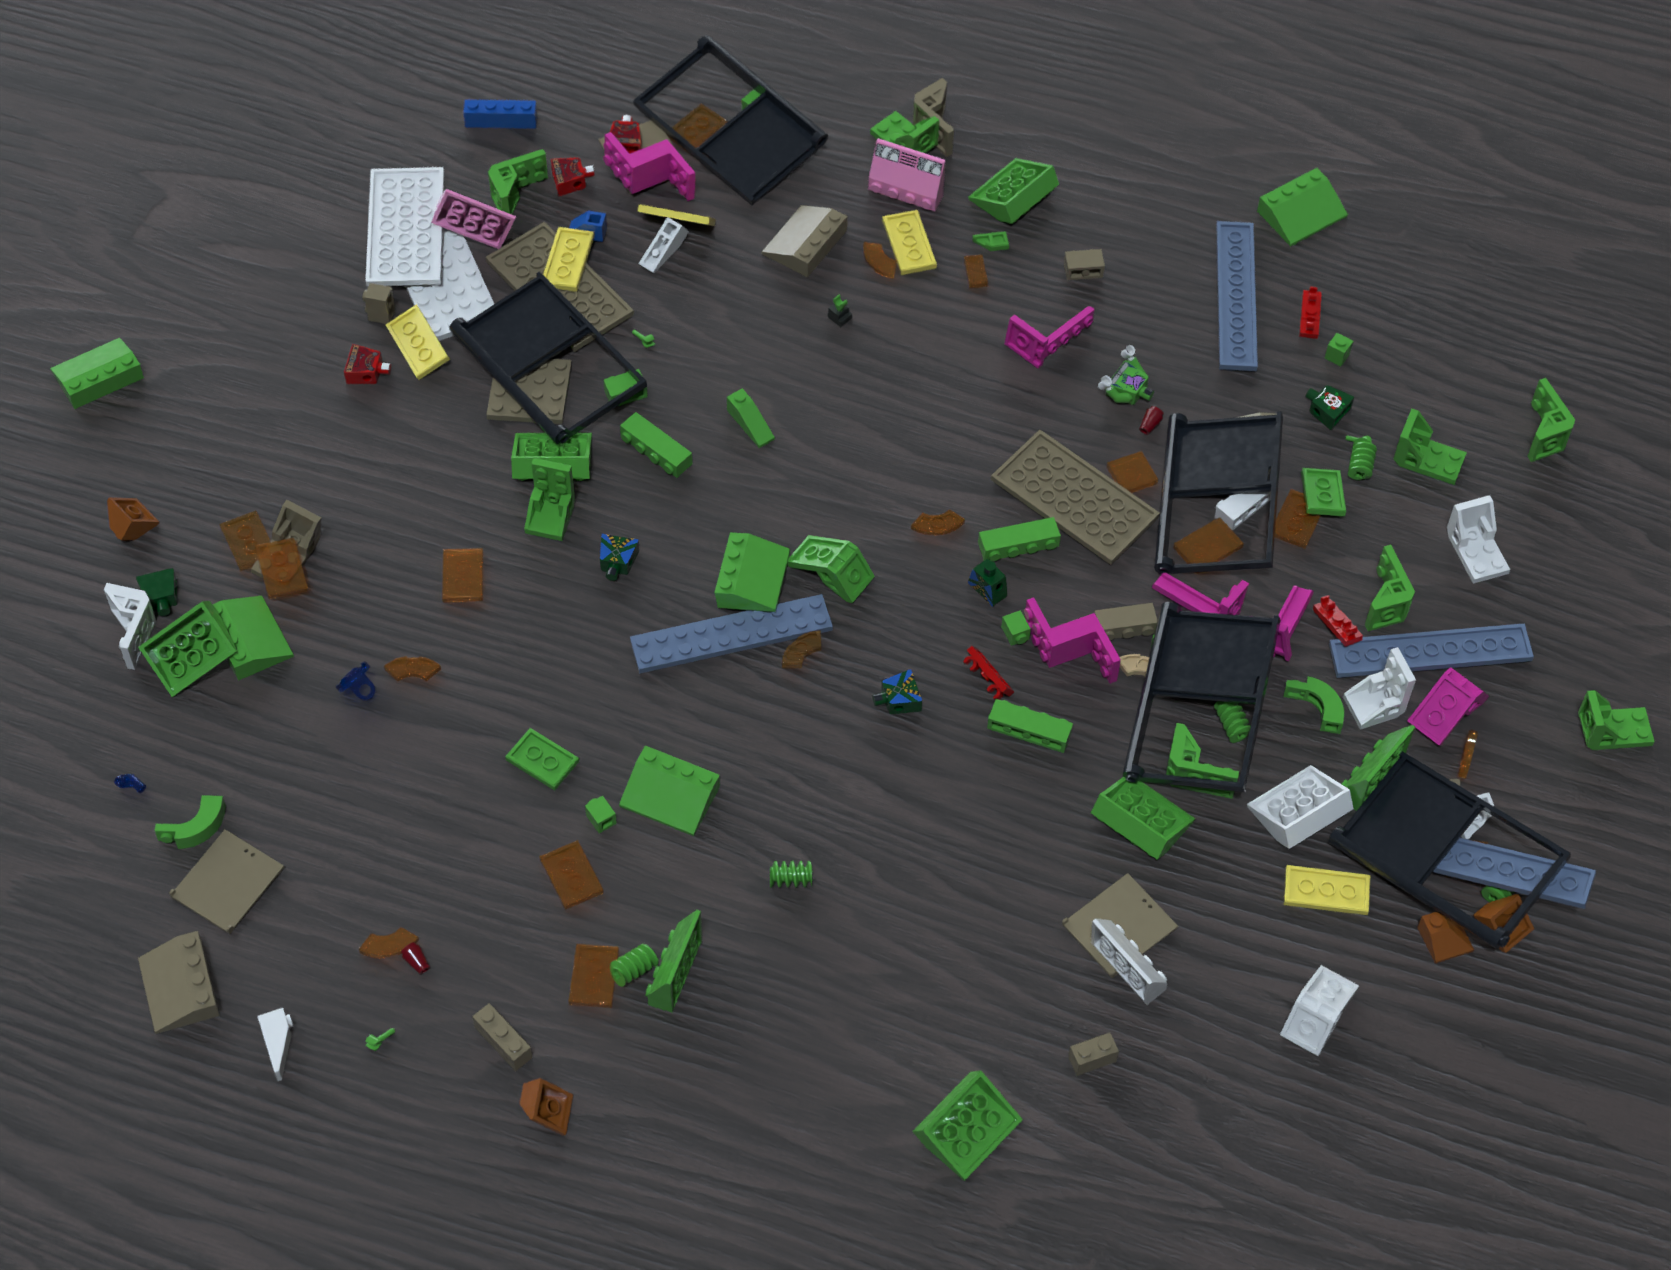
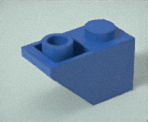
[569,211,607,242]

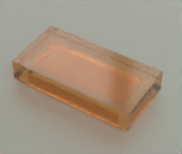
[964,254,988,288]

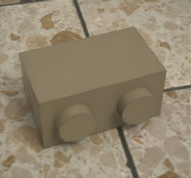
[1064,249,1105,280]
[363,283,395,324]
[1068,1033,1119,1076]

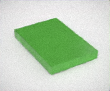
[1301,468,1346,516]
[505,728,579,791]

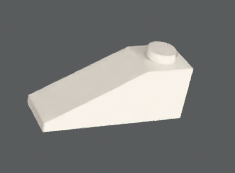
[639,217,689,273]
[1215,492,1271,531]
[258,1008,293,1081]

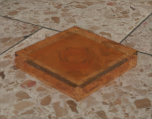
[1107,451,1158,493]

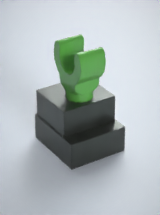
[828,294,852,327]

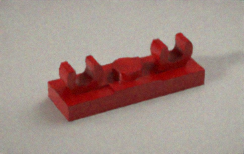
[1299,287,1322,339]
[1313,595,1363,647]
[963,646,1014,700]

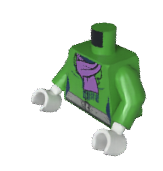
[1098,345,1154,405]

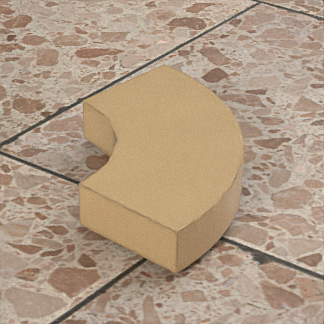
[1120,654,1149,677]

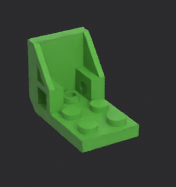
[870,111,939,153]
[488,149,548,215]
[1528,378,1575,462]
[1394,409,1467,485]
[524,458,575,541]
[787,535,875,603]
[1365,545,1415,631]
[1578,690,1655,750]
[1166,723,1239,799]

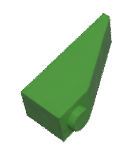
[727,388,775,448]

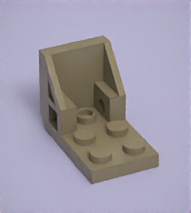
[913,78,954,157]
[251,500,321,590]

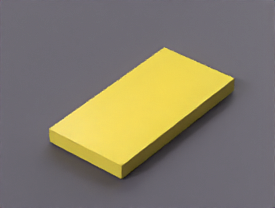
[638,205,716,226]
[882,210,937,275]
[543,227,594,292]
[386,304,450,380]
[1284,865,1370,915]

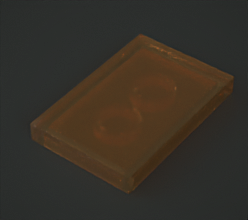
[666,103,728,153]
[1275,489,1322,549]
[219,511,270,572]
[1173,517,1244,574]
[255,538,308,599]
[442,548,483,602]
[539,840,604,910]
[569,944,619,1008]

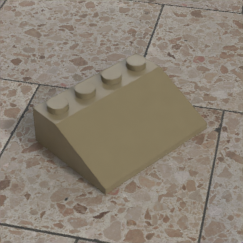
[762,205,847,277]
[138,931,220,1034]

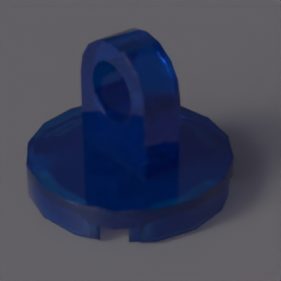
[335,661,375,700]

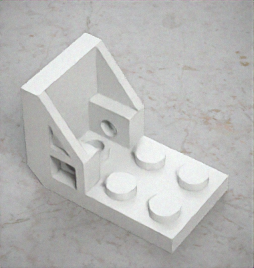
[1447,495,1510,584]
[104,583,156,670]
[1343,647,1416,730]
[1280,965,1359,1056]

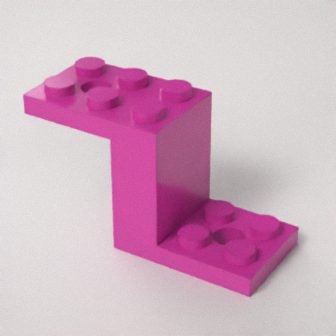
[603,132,695,201]
[1024,598,1121,683]

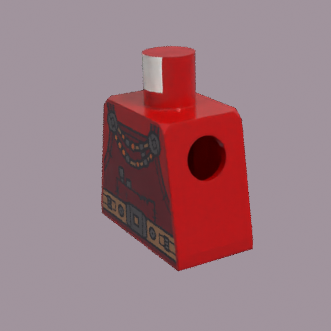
[610,115,641,154]
[551,158,594,197]
[344,344,391,384]

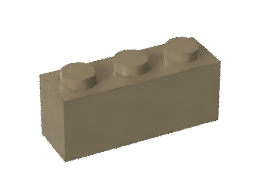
[1094,603,1158,640]
[472,1003,532,1072]

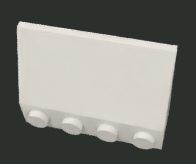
[1247,765,1353,849]
[1091,919,1167,1005]

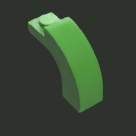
[1283,676,1344,734]
[155,795,226,849]

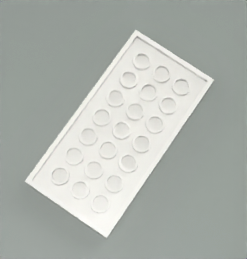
[366,167,444,286]
[405,228,494,341]

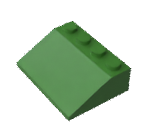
[968,158,1059,223]
[1257,168,1348,246]
[50,338,144,409]
[511,433,592,480]
[715,532,790,612]
[212,596,294,681]
[138,601,237,697]
[1341,725,1415,811]
[619,746,720,836]
[1091,777,1195,860]
[645,910,702,1013]
[912,1070,1023,1180]

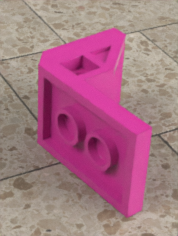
[1407,668,1489,746]

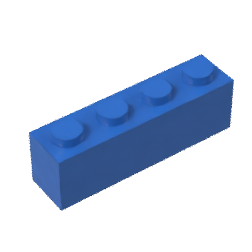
[463,100,537,129]

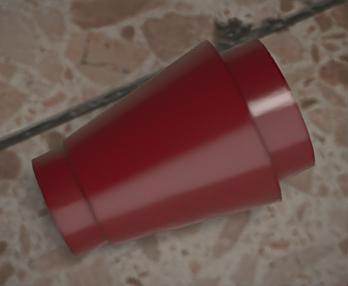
[1139,406,1164,435]
[401,942,430,975]

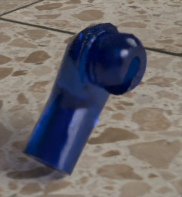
[114,774,146,793]

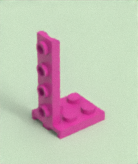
[1004,306,1095,368]
[1152,572,1249,615]
[1273,585,1314,661]

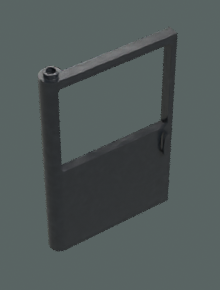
[633,35,828,206]
[449,271,647,444]
[1154,411,1283,575]
[1123,602,1281,792]
[1329,751,1571,949]

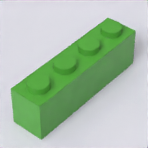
[620,412,692,478]
[978,517,1061,561]
[987,699,1073,753]

